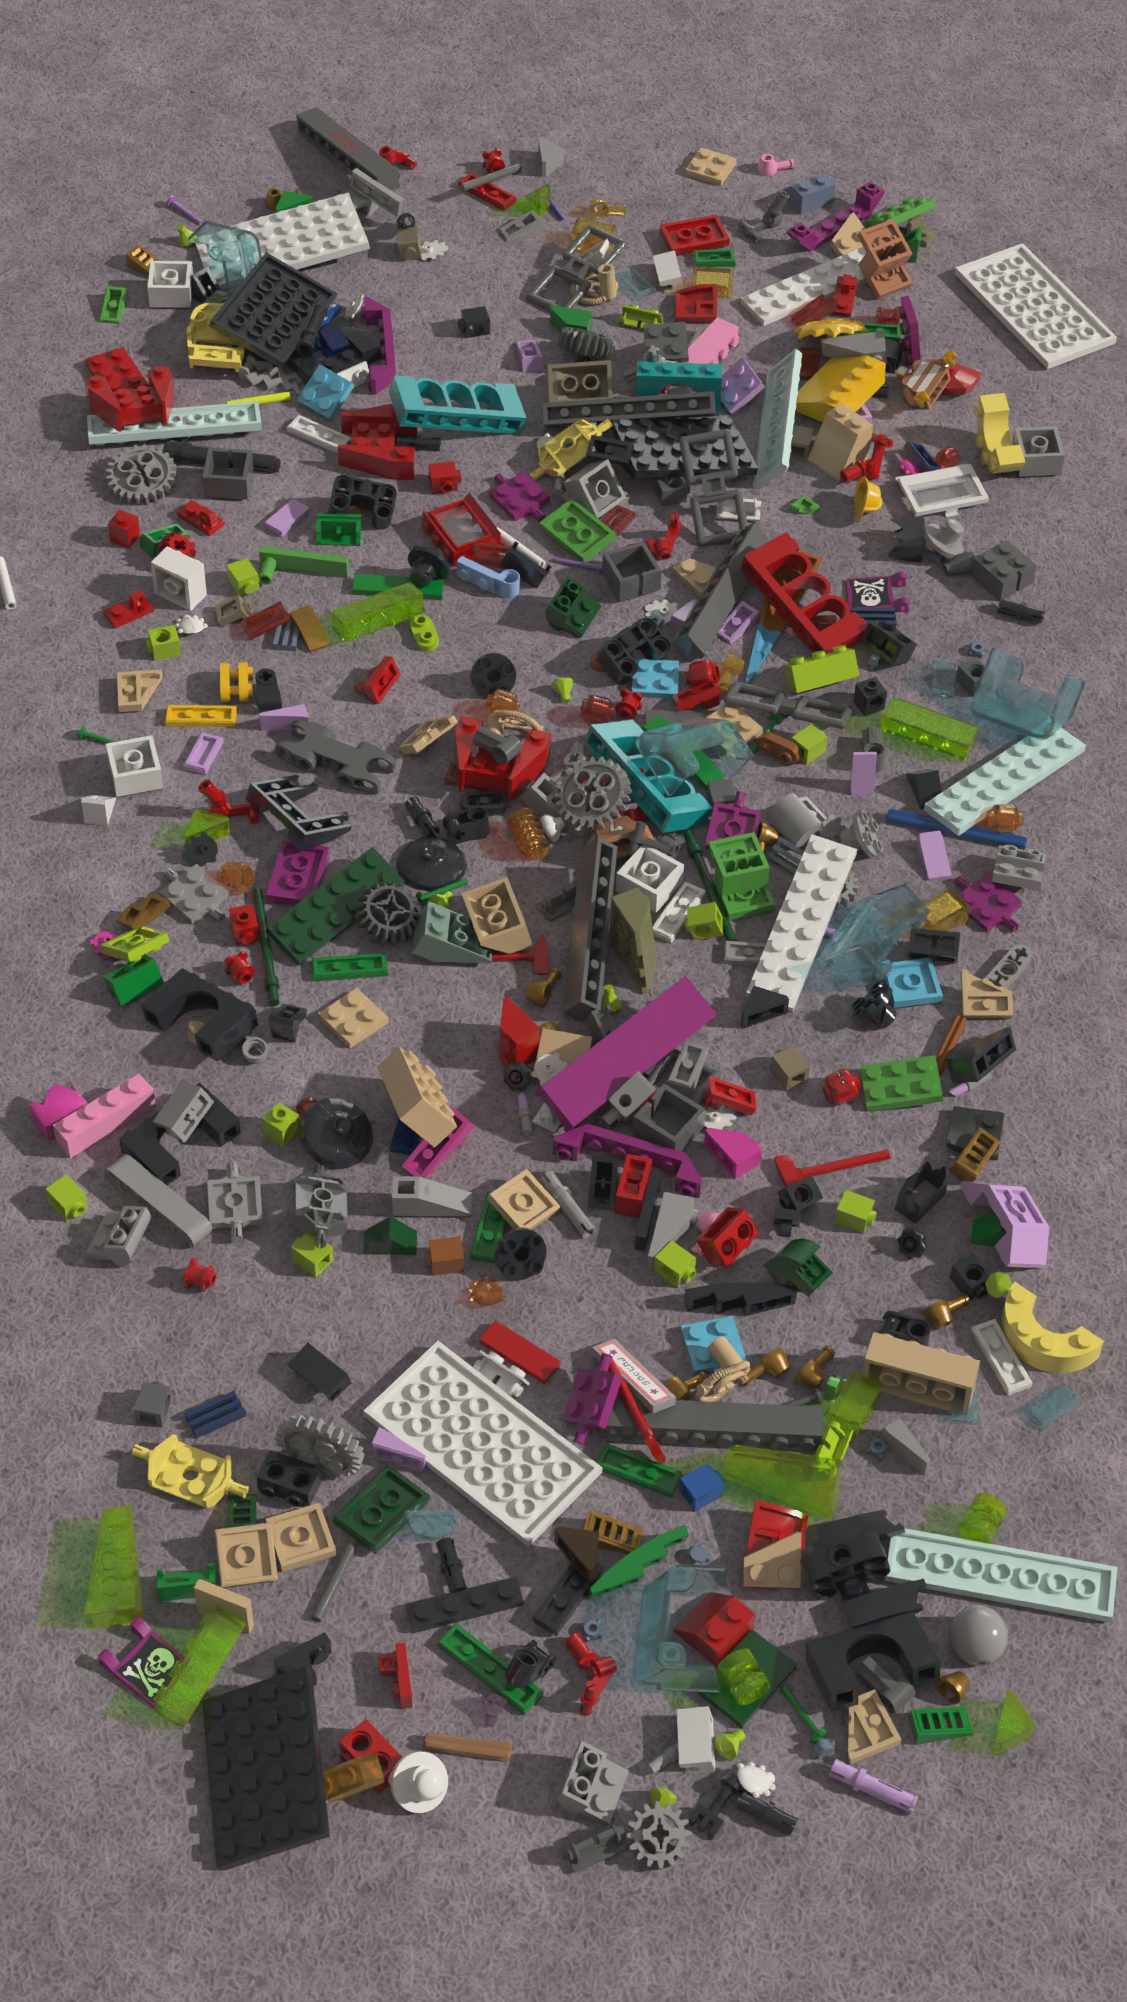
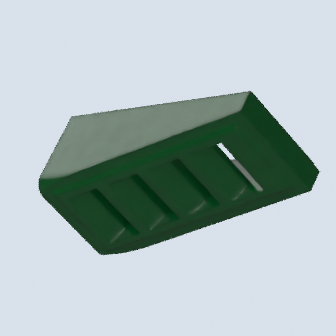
[227,1494,257,1528]

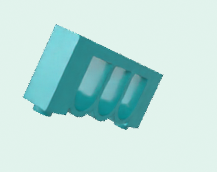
[389,375,526,434]
[583,720,713,833]

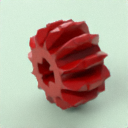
[158,531,197,558]

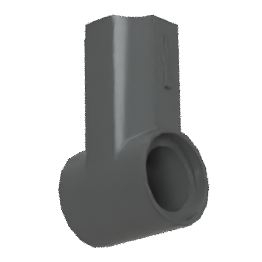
[473,726,522,765]
[862,726,885,773]
[856,1655,916,1714]

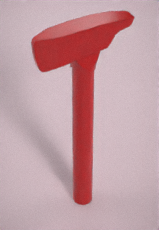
[441,934,550,975]
[774,1149,890,1198]
[608,1354,666,1464]

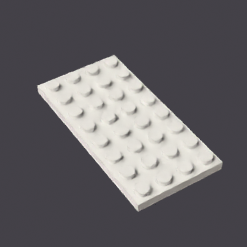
[195,193,370,291]
[955,243,1117,369]
[364,1341,602,1547]

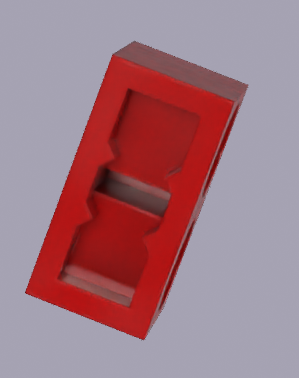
[615,1154,652,1218]
[696,1207,759,1267]
[339,1719,402,1794]

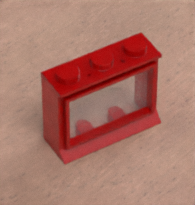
[421,492,501,567]

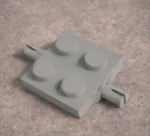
[160,864,229,924]
[207,1162,263,1242]

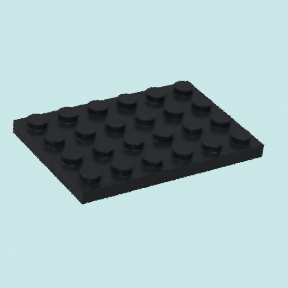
[209,252,338,369]
[611,417,758,478]
[202,1666,330,1871]

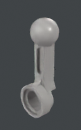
[242,1029,268,1063]

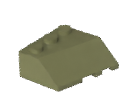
[609,887,657,994]

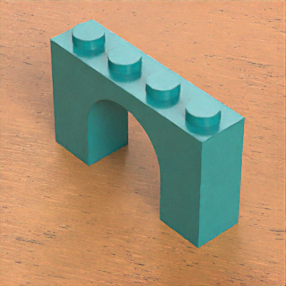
[635,361,722,416]

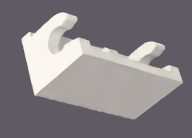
[653,250,684,293]
[677,1706,716,1773]

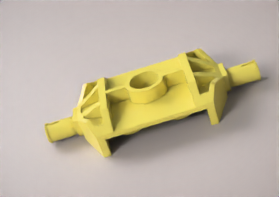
[529,418,612,481]
[132,1434,249,1508]

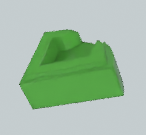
[789,495,820,515]
[824,1373,844,1401]

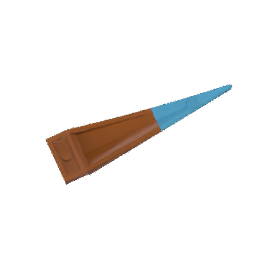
[745,550,822,684]

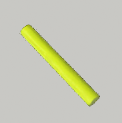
[226,392,291,405]

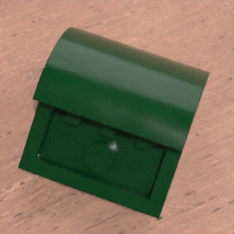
[545,576,601,639]
[764,1238,833,1297]

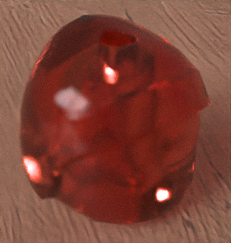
[935,446,960,469]

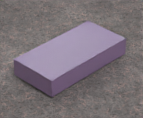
[265,499,310,537]
[184,732,223,775]

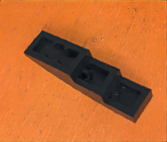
[684,1282,797,1316]

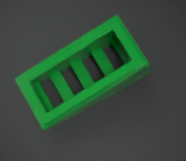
[140,524,190,558]
[909,1706,973,1745]

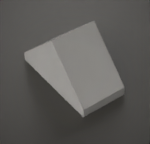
[538,137,564,177]

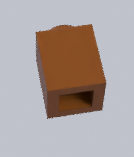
[424,1236,464,1276]

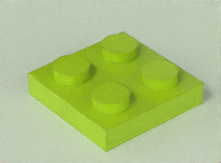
[100,926,170,963]

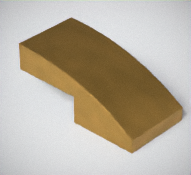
[290,605,330,653]
[116,893,171,929]

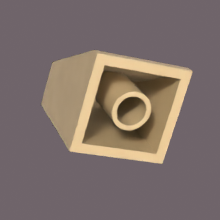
[808,403,873,482]

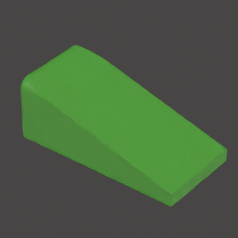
[99,286,129,324]

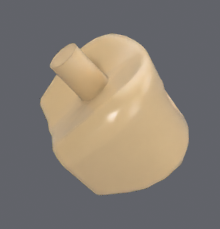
[187,1020,204,1045]

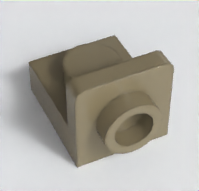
[906,214,938,247]
[215,594,253,627]

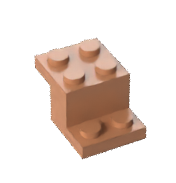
[857,219,913,299]

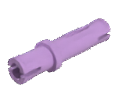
[829,1759,918,1814]

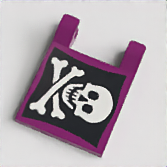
[846,572,910,612]
[98,1616,195,1708]

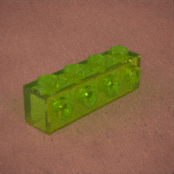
[330,582,425,642]
[880,696,979,761]
[153,1606,246,1729]

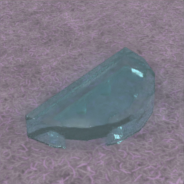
[403,1510,459,1541]

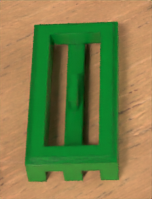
[693,249,736,268]

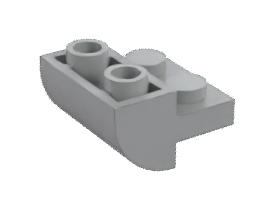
[766,793,827,847]
[992,845,1046,891]
[86,1206,151,1267]
[558,1741,629,1826]

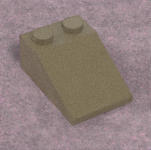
[548,360,614,403]

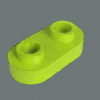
[410,615,439,652]

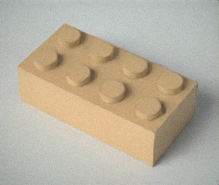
[377,1047,457,1148]
[862,1332,980,1416]

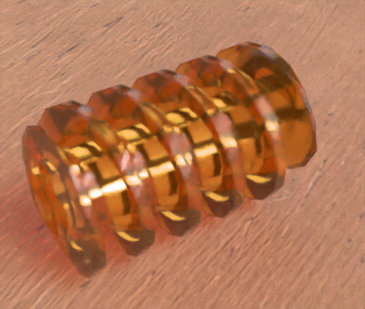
[507,807,550,861]

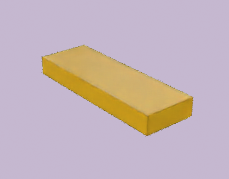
[165,705,237,727]

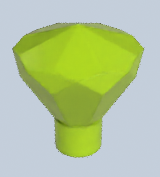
[177,224,197,247]
[551,678,573,703]
[429,891,453,909]
[601,985,622,1013]
[985,1272,1012,1298]
[713,1729,745,1761]
[649,1787,677,1818]

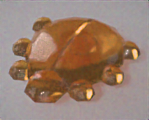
[468,1276,506,1306]

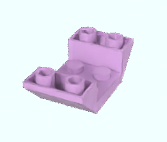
[959,1181,1049,1268]

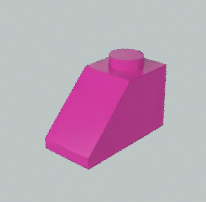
[704,1128,761,1179]

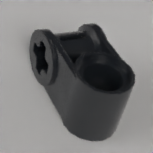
[255,668,282,713]
[442,807,490,844]
[878,1311,930,1347]
[505,1639,557,1688]

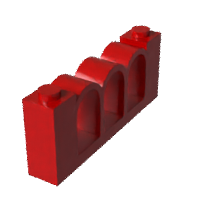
[741,532,867,653]

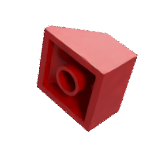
[499,997,540,1067]
[673,1592,756,1667]

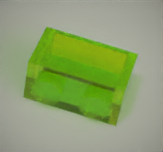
[825,1371,883,1439]

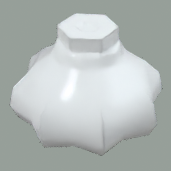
[540,814,566,842]

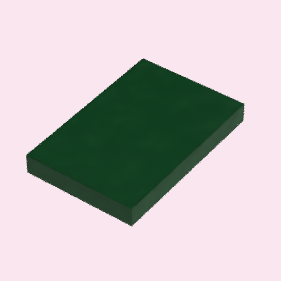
[333,1465,430,1555]
[697,1629,797,1729]

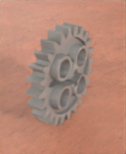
[106,444,177,505]
[554,756,632,831]
[275,1415,365,1478]

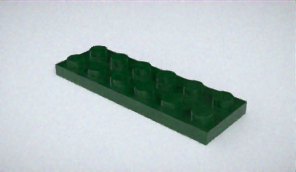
[266,847,405,966]

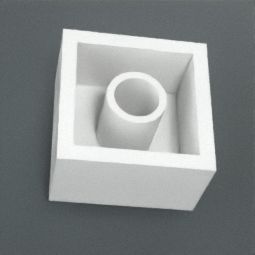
[147,261,193,308]
[151,547,207,611]
[106,735,163,797]
[616,844,684,913]

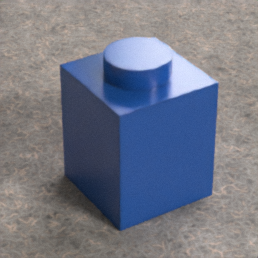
[679,1463,724,1512]

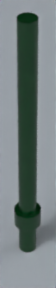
[683,830,737,942]
[252,888,280,1006]

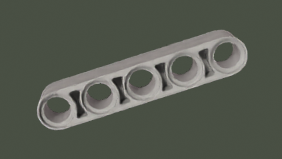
[105,1154,212,1248]

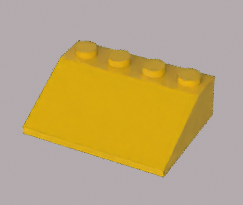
[795,356,885,422]

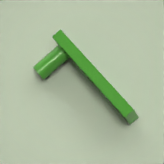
[259,546,349,585]

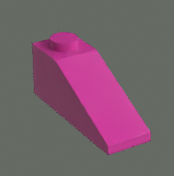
[402,1106,475,1178]

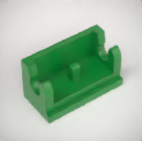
[316,513,362,546]
[102,954,164,1006]
[156,1563,216,1602]

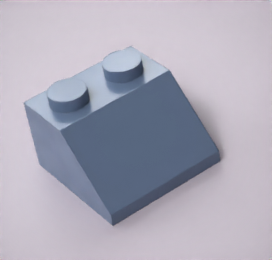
[783,173,836,215]

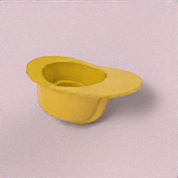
[854,476,882,523]

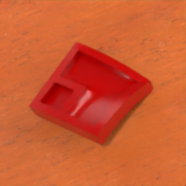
[676,284,717,322]
[941,363,981,395]
[745,1500,808,1558]

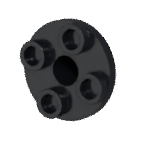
[408,545,451,587]
[470,653,516,699]
[851,981,897,1029]
[495,1227,546,1280]

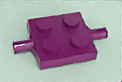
[489,471,550,522]
[705,791,761,849]
[953,872,1022,932]
[561,1353,622,1445]

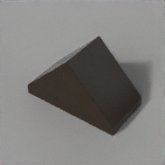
[554,1526,599,1584]

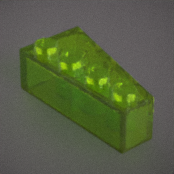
[724,1445,842,1521]
[84,1505,145,1630]

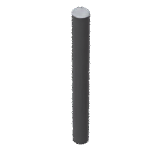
[459,163,522,192]
[311,1536,359,1622]

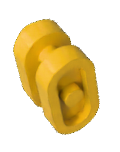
[220,662,253,703]

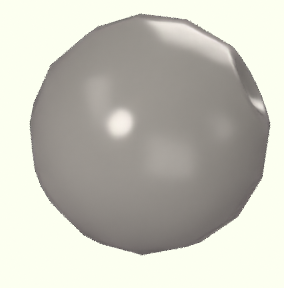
[949,1605,1008,1666]

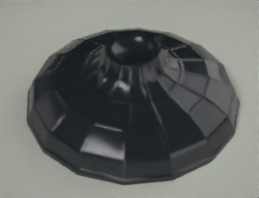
[396,836,467,892]
[299,1098,373,1169]

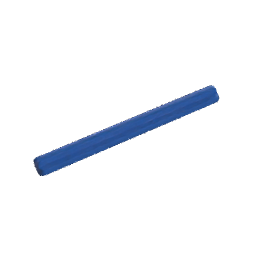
[886,809,1027,850]

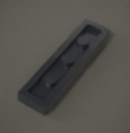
[406,1577,524,1633]

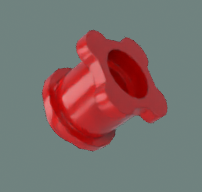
[482,149,505,174]
[615,689,643,719]
[224,951,255,984]
[183,1257,217,1291]

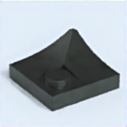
[946,1106,1004,1160]

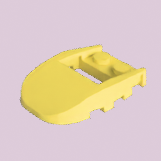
[187,303,246,372]

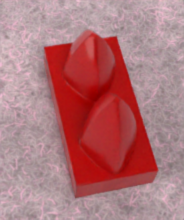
[354,656,400,704]

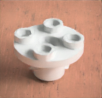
[388,1751,448,1813]

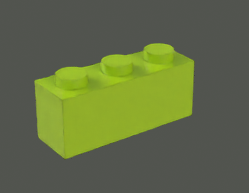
[783,645,860,693]

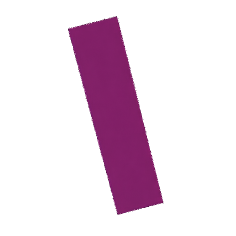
[534,976,717,1132]

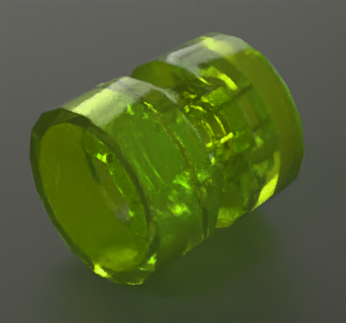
[958,1493,1008,1544]
[718,1648,771,1705]

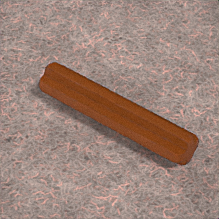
[935,1015,967,1076]

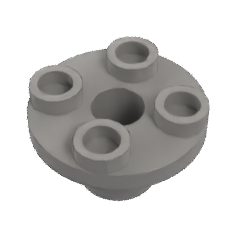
[924,518,964,561]
[840,810,883,857]

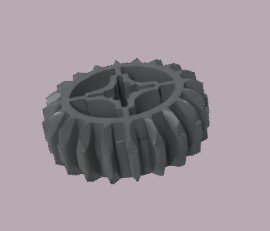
[558,327,615,360]
[355,881,421,946]

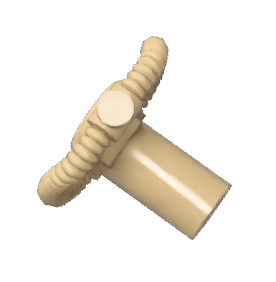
[570,264,618,305]
[485,710,544,735]
[696,1336,750,1402]

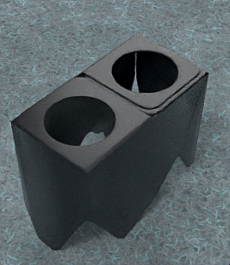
[888,517,924,562]
[895,1161,947,1224]

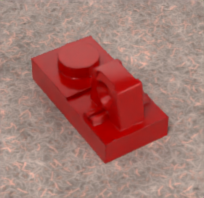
[831,274,858,317]
[177,500,225,536]
[103,590,154,629]
[672,679,722,711]
[704,1076,756,1116]
[379,1643,412,1709]

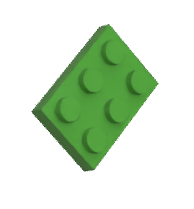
[864,197,936,228]
[539,498,617,562]
[860,1055,943,1112]

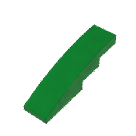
[641,715,725,790]
[587,1524,689,1599]

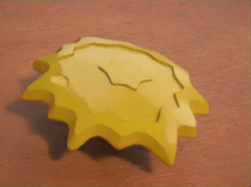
[793,319,867,339]

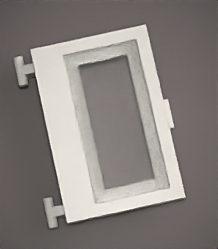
[895,464,989,518]

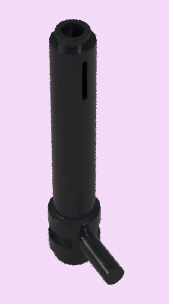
[163,437,281,473]

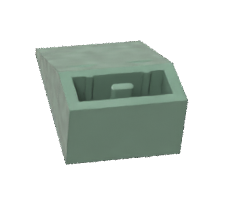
[412,901,493,963]

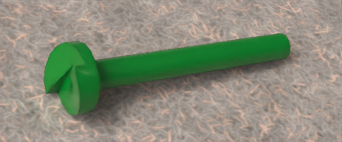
[750,713,784,754]
[77,726,118,744]
[415,878,468,906]
[780,1686,827,1744]

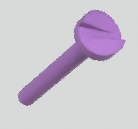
[166,195,203,225]
[554,557,602,575]

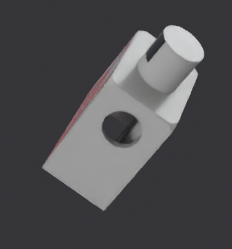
[600,1071,656,1129]

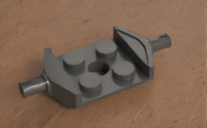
[293,1164,348,1248]

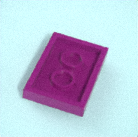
[898,295,921,365]
[266,840,330,905]

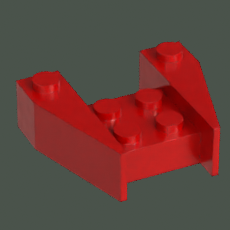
[84,366,175,432]
[338,404,418,480]
[454,716,552,802]

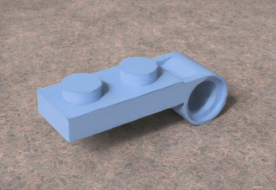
[457,556,520,599]

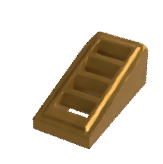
[126,245,161,277]
[949,1127,1001,1182]
[584,1511,643,1554]

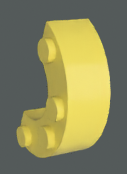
[974,393,1025,474]
[1001,1282,1104,1373]

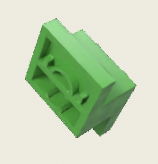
[708,832,775,920]

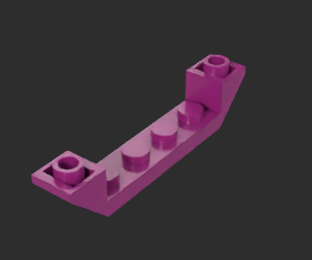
[786,181,885,251]
[361,297,396,395]
[552,1124,702,1198]

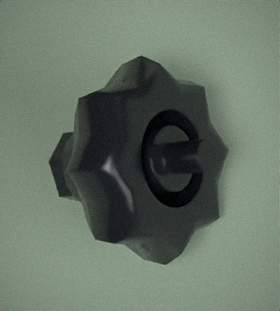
[503,1061,532,1091]
[897,1227,927,1259]

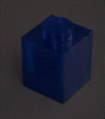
[317,324,350,358]

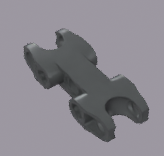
[276,720,396,795]

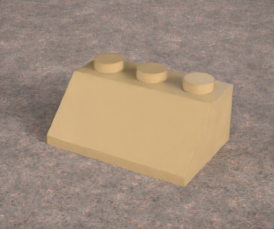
[461,877,533,954]

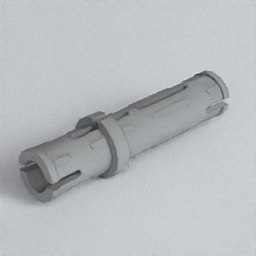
[540,1171,597,1239]

